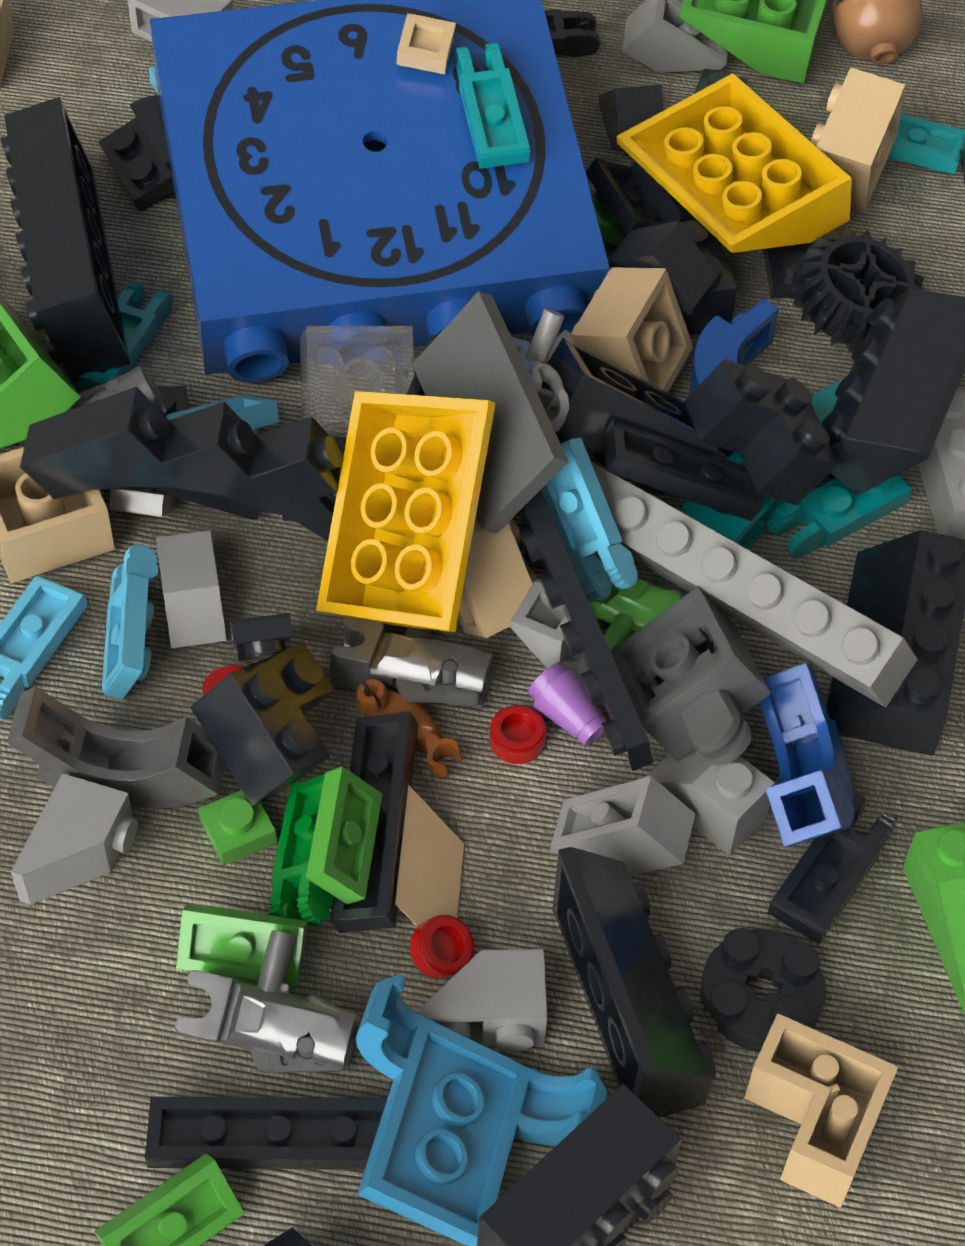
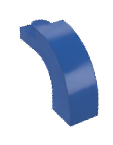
[689,298,779,457]
[759,663,855,847]

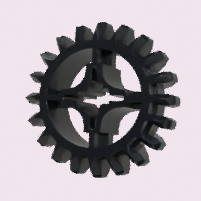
[791,228,924,353]

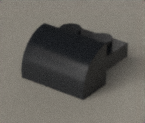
[98,95,174,212]
[585,158,697,237]

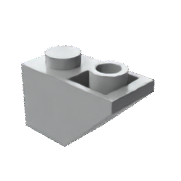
[420,949,547,1052]

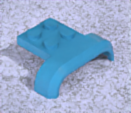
[356,974,607,1246]

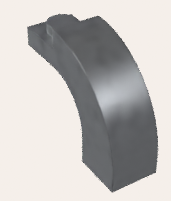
[7,686,225,809]

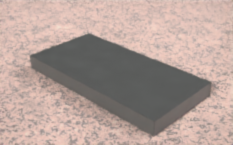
[412,291,569,534]

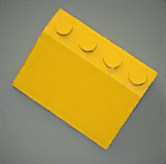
[616,73,852,253]
[316,391,496,632]

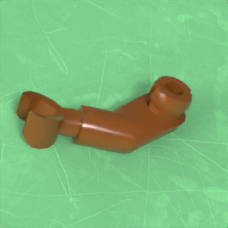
[356,679,463,779]

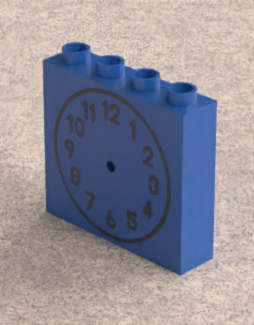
[150,0,610,383]

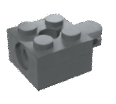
[611,586,771,765]

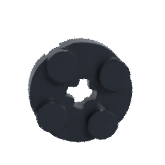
[700,928,826,1051]

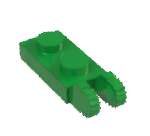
[268,774,333,925]

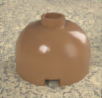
[831,0,923,65]

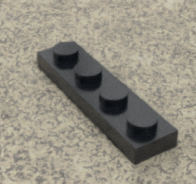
[330,711,418,933]
[145,1096,387,1170]

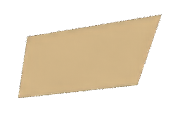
[395,784,464,927]

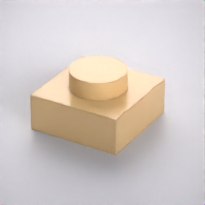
[396,13,456,74]

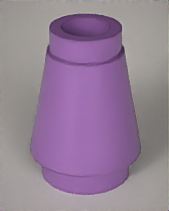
[528,662,607,747]

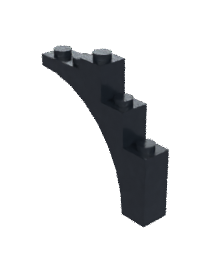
[20,386,343,541]

